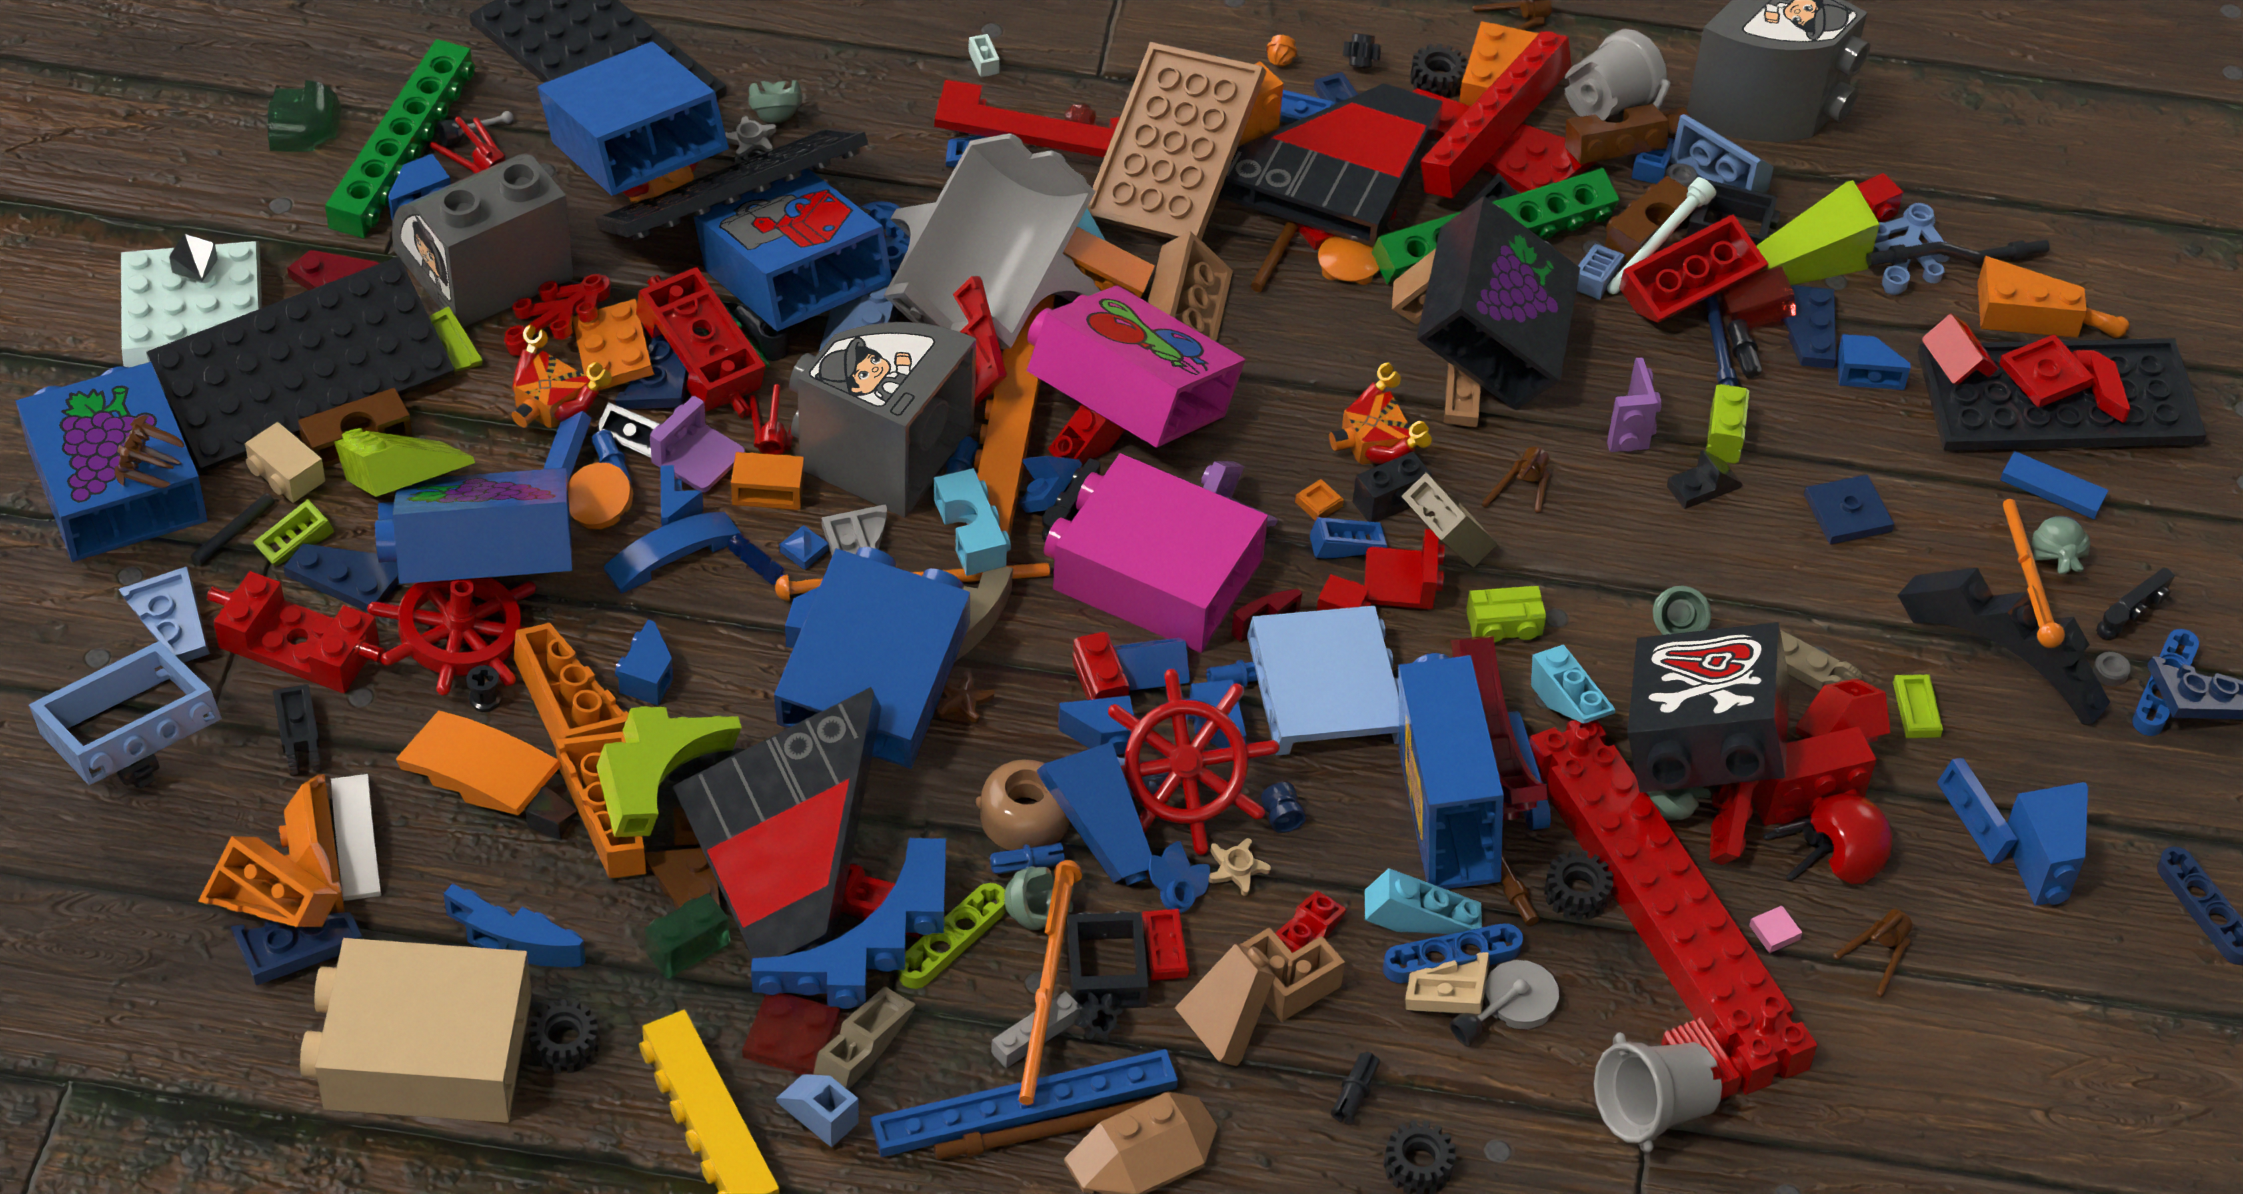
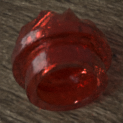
[1064,103,1096,125]

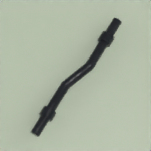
[1866,239,2050,266]

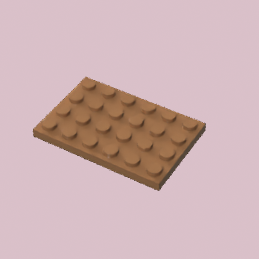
[1087,42,1267,240]

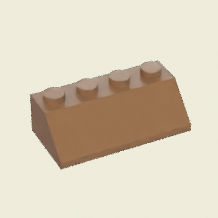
[1148,231,1233,342]

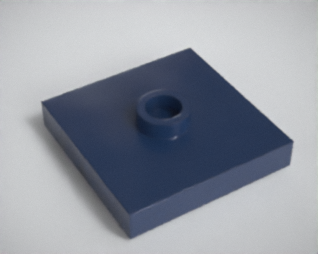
[1804,474,1894,544]

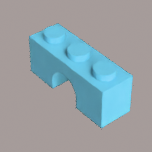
[934,468,1011,576]

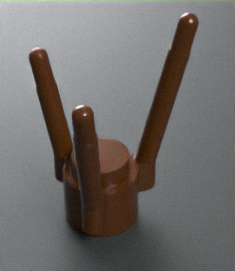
[1472,0,1552,30]
[1481,446,1550,513]
[1833,909,1913,997]

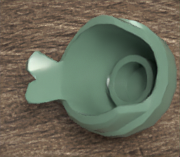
[749,80,803,124]
[2032,516,2091,574]
[1653,586,1711,635]
[1646,786,1711,821]
[1004,866,1074,930]

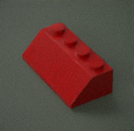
[1619,214,1769,323]

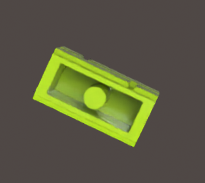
[1706,384,1750,464]
[1466,586,1546,642]

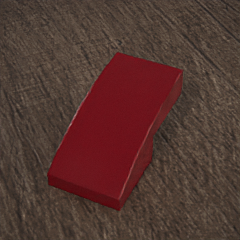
[1231,589,1302,643]

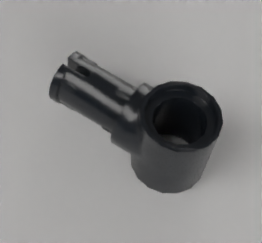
[733,303,789,361]

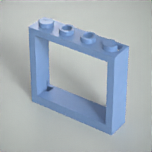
[29,641,222,785]

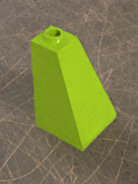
[1751,180,1880,292]

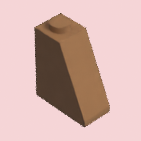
[1175,944,1275,1066]

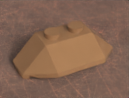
[1064,1092,1218,1194]

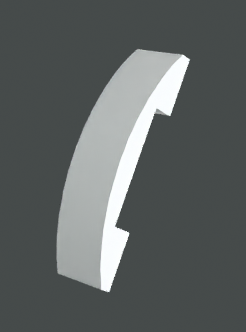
[331,774,381,901]

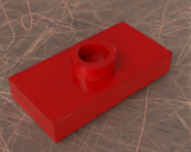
[1142,909,1189,980]

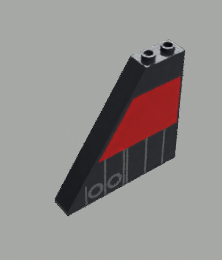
[1218,83,1443,247]
[673,687,881,958]

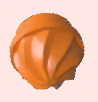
[1266,35,1297,67]

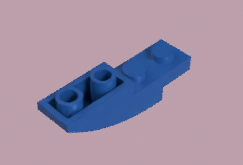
[444,883,586,967]

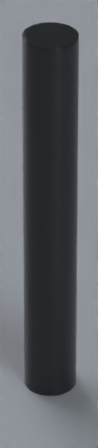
[191,493,275,566]

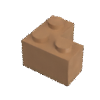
[1392,249,1436,325]
[1240,927,1345,1022]

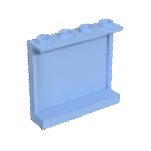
[1247,606,1399,755]

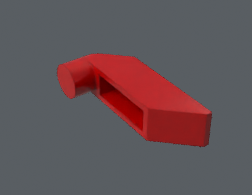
[2072,350,2130,422]

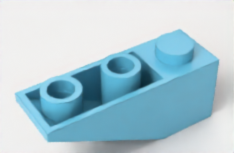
[1531,645,1616,724]
[1365,868,1482,934]

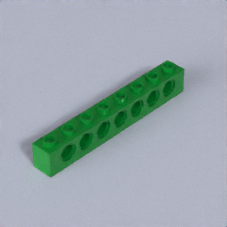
[325,39,475,238]
[1371,168,1620,285]

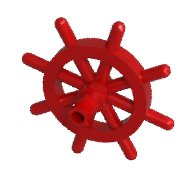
[367,577,536,696]
[1108,669,1280,855]

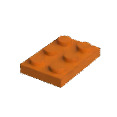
[572,299,654,391]

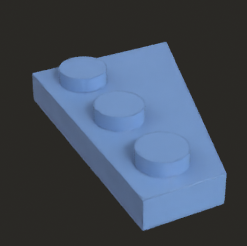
[119,566,210,663]

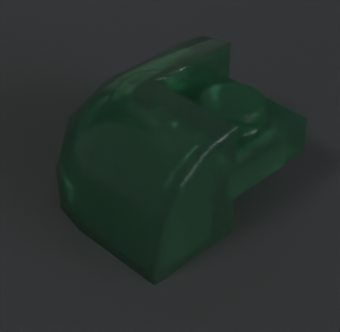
[268,80,341,152]

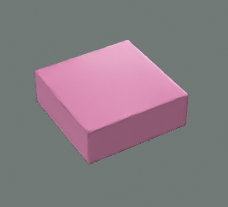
[1749,906,1802,953]

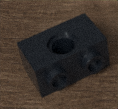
[1352,451,1432,522]

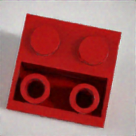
[1795,678,1891,743]

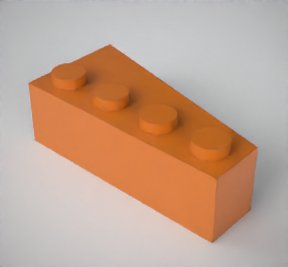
[514,623,629,748]
[555,732,646,879]

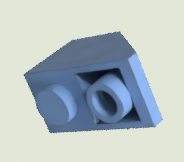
[776,1074,858,1147]

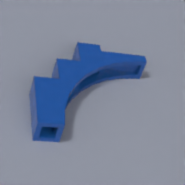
[751,838,946,1009]

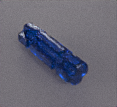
[728,533,784,585]

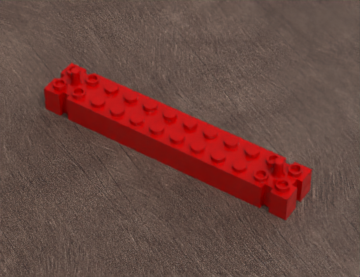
[1529,719,1818,1095]

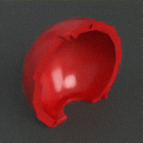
[1810,793,1893,884]

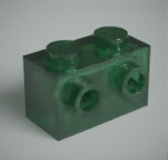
[644,893,730,979]

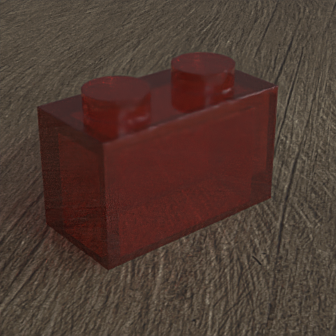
[1720,266,1796,329]

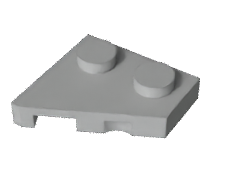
[822,504,887,556]

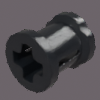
[467,665,501,712]

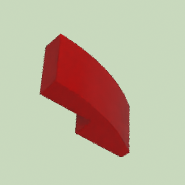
[1275,890,1347,953]

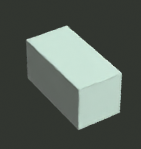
[969,34,999,77]

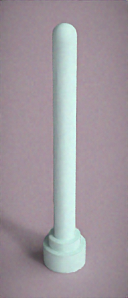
[1607,177,1716,295]

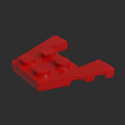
[953,276,1007,406]

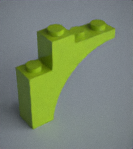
[596,706,742,837]

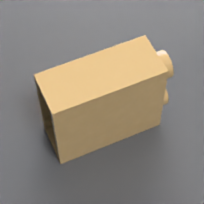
[300,938,532,1123]

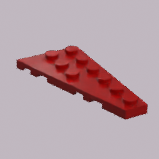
[1413,88,1597,193]

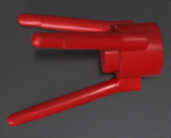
[430,117,506,174]
[749,384,793,455]

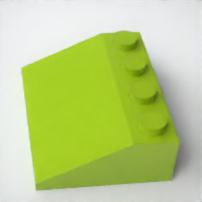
[334,428,475,497]

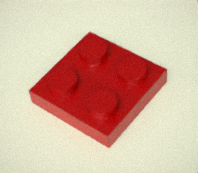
[1999,334,2094,408]

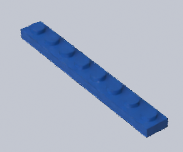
[871,1049,1178,1157]

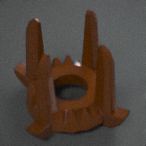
[114,415,185,488]

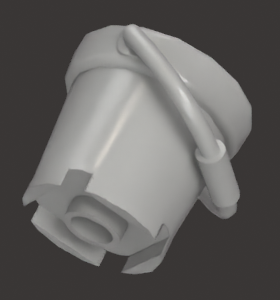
[1565,29,1670,123]
[1594,1033,1722,1153]

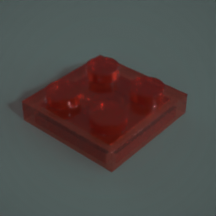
[742,993,840,1075]

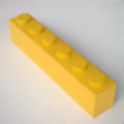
[639,1009,779,1194]

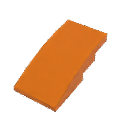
[396,710,561,815]

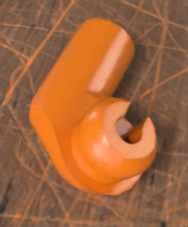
[2083,307,2130,338]

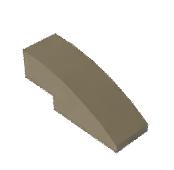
[955,566,1013,662]
[813,986,915,1090]

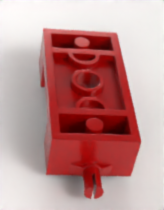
[636,267,765,418]
[207,571,385,694]

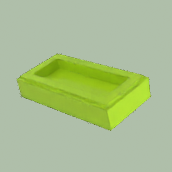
[1893,674,1943,738]

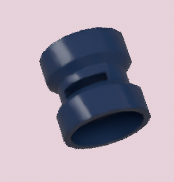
[1261,782,1306,833]

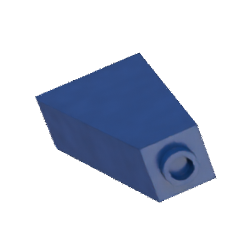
[1037,742,1152,885]

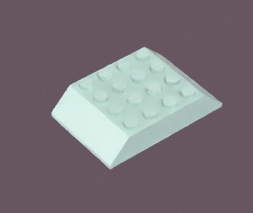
[121,241,262,368]

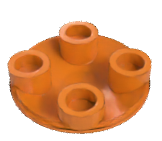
[1318,235,1379,285]

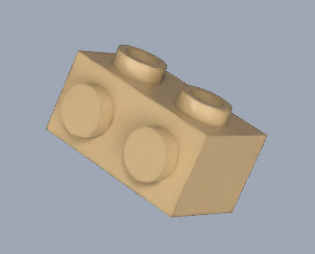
[245,422,325,503]

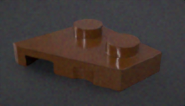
[644,848,720,919]

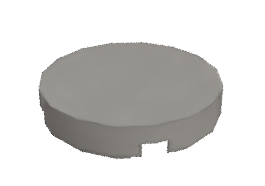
[1484,960,1559,1029]

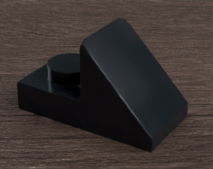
[1667,450,1742,509]

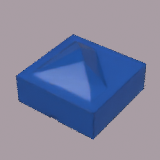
[779,525,829,570]

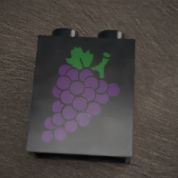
[1417,196,1581,410]

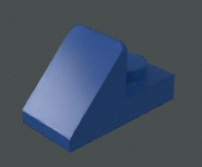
[1019,456,1082,513]
[660,465,703,526]

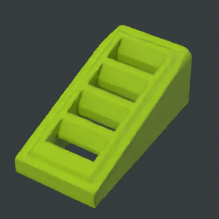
[253,499,335,567]

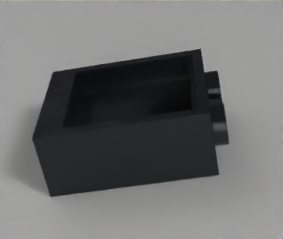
[1686,178,1781,246]
[1066,911,1148,1009]

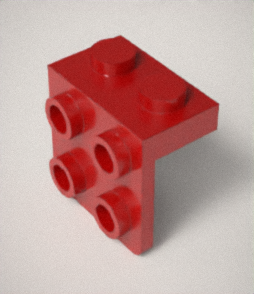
[1364,529,1445,609]

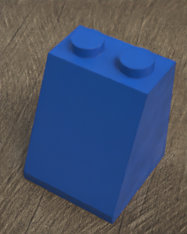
[2007,782,2088,906]

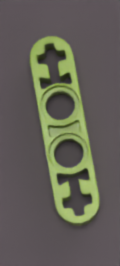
[898,883,1006,989]

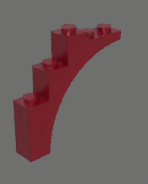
[1451,636,1548,820]

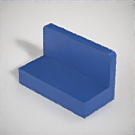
[1113,637,1190,691]

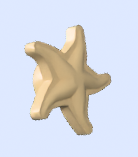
[1208,838,1271,896]

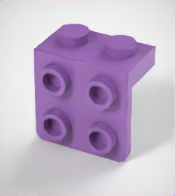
[1607,357,1661,452]
[650,396,745,492]
[1201,461,1278,527]

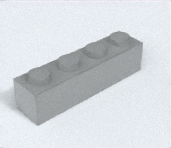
[991,991,1080,1068]

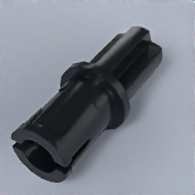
[1727,319,1762,379]
[1330,1051,1380,1124]

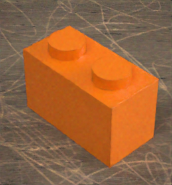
[731,452,804,510]

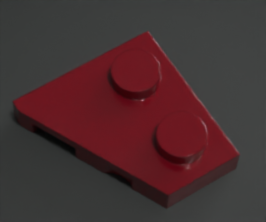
[287,250,379,290]

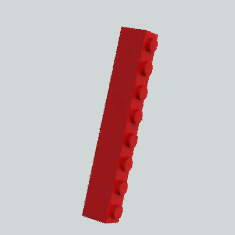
[1421,31,1572,198]

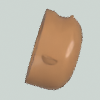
[976,759,1071,851]

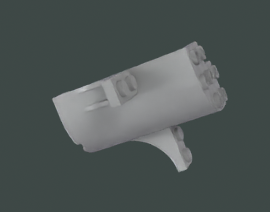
[883,134,1101,349]

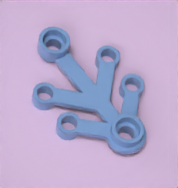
[1873,203,1950,295]

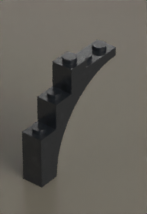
[1897,567,2110,724]

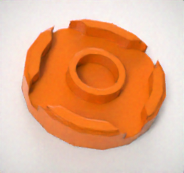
[567,462,634,529]

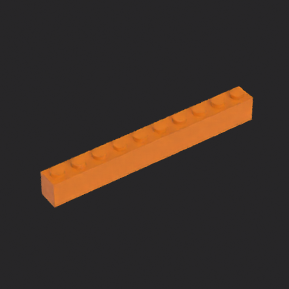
[961,295,1055,556]

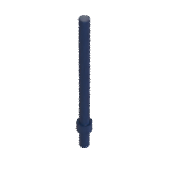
[1704,294,1738,387]

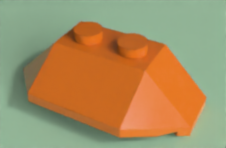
[279,774,345,913]

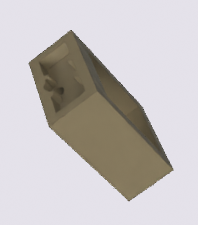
[1402,472,1498,568]

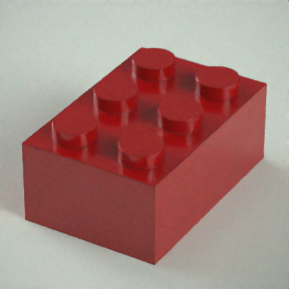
[1751,726,1877,826]

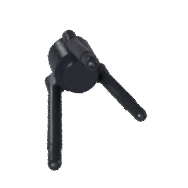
[1763,818,1834,881]

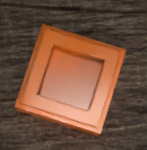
[1295,479,1344,521]

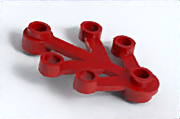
[504,274,611,355]

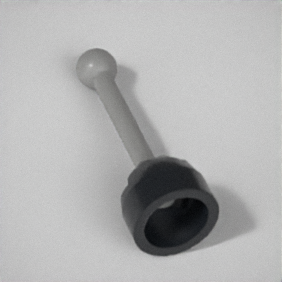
[437,111,514,147]
[1449,979,1528,1046]

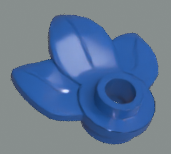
[1149,841,1210,913]

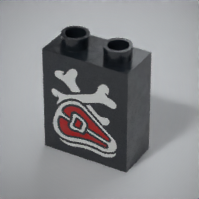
[1627,622,1790,793]

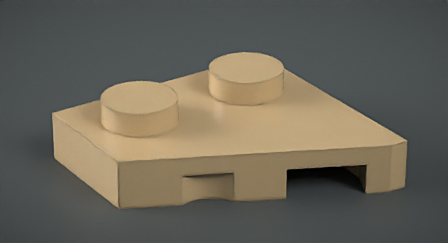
[1405,952,1489,1014]

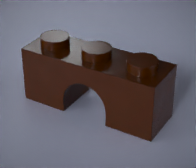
[1565,104,1669,164]
[1605,176,1693,262]
[298,388,413,468]

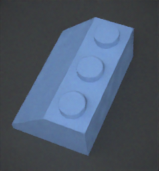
[1670,114,1774,193]
[819,285,898,352]

